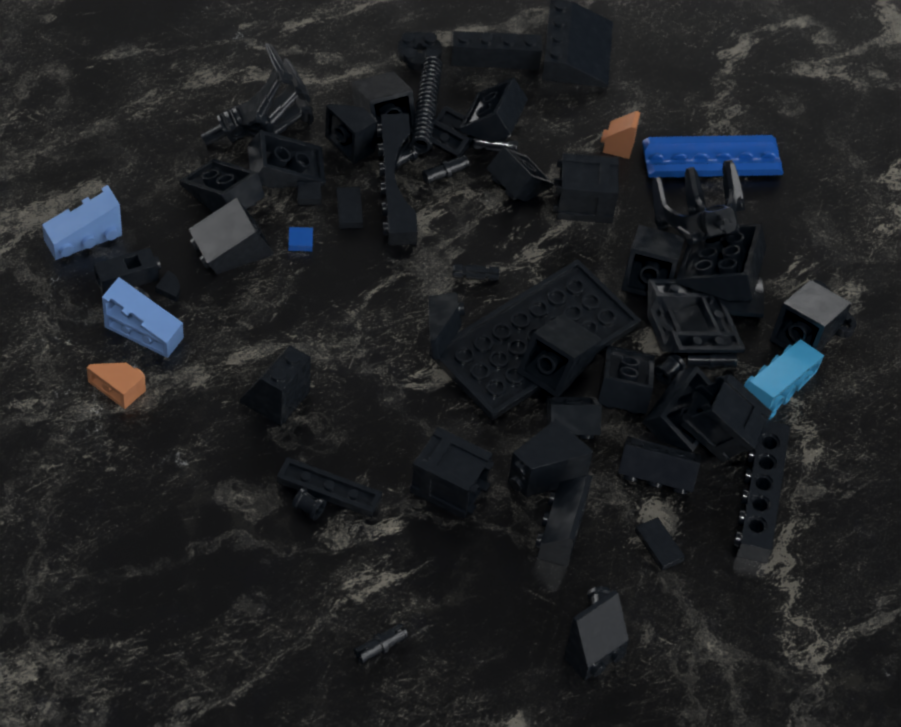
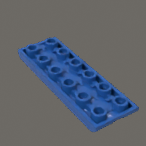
[642,135,784,178]

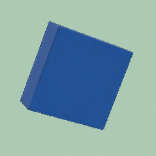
[289,227,313,251]

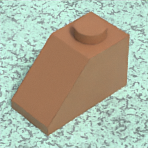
[601,111,641,159]
[87,363,146,409]

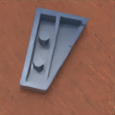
[42,185,122,260]
[102,277,184,358]

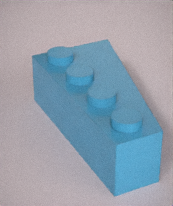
[744,339,824,420]

